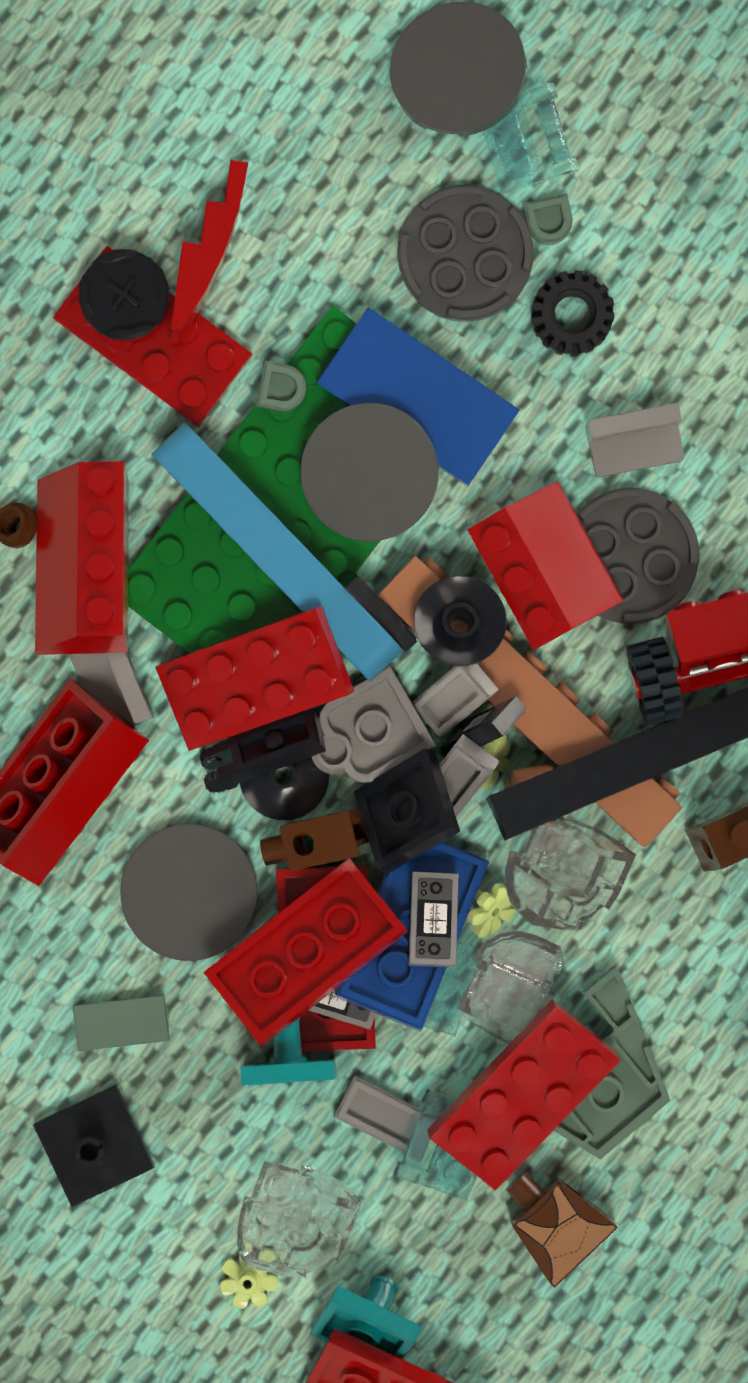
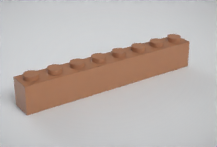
[377,556,683,848]

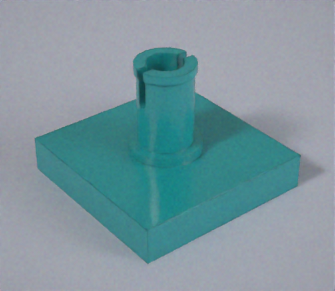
[240,1017,336,1086]
[310,1275,422,1359]

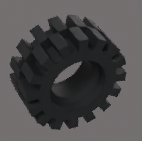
[531,270,615,357]

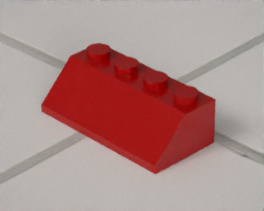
[35,461,129,655]
[0,678,149,886]

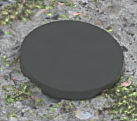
[390,2,527,137]
[398,185,534,322]
[301,403,439,541]
[577,487,700,624]
[120,824,258,961]

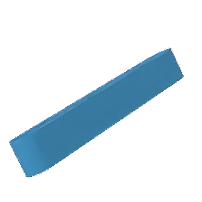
[151,422,404,682]

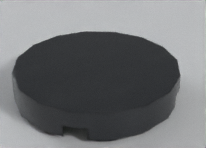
[79,249,170,341]

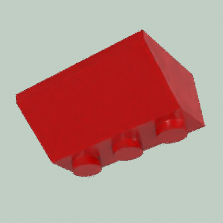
[467,481,624,650]

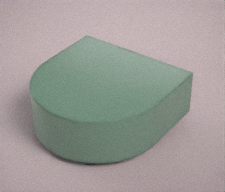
[522,194,573,245]
[256,361,306,412]

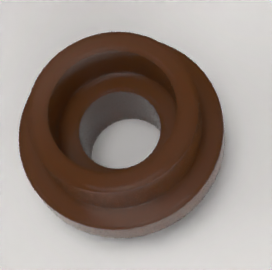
[0,503,38,549]

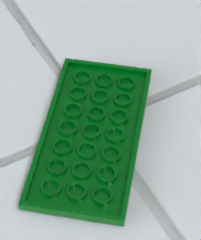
[128,305,381,653]

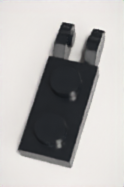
[200,708,326,793]

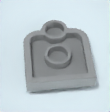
[312,667,436,783]

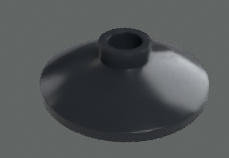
[414,576,507,666]
[239,757,329,820]

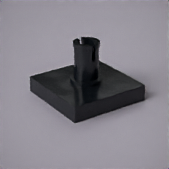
[354,748,460,874]
[33,1084,155,1207]

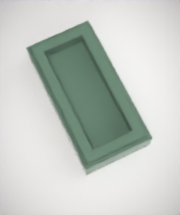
[73,994,170,1051]

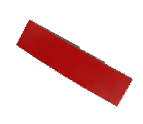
[169,160,249,344]

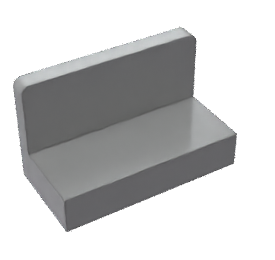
[585,403,684,477]
[70,653,155,726]

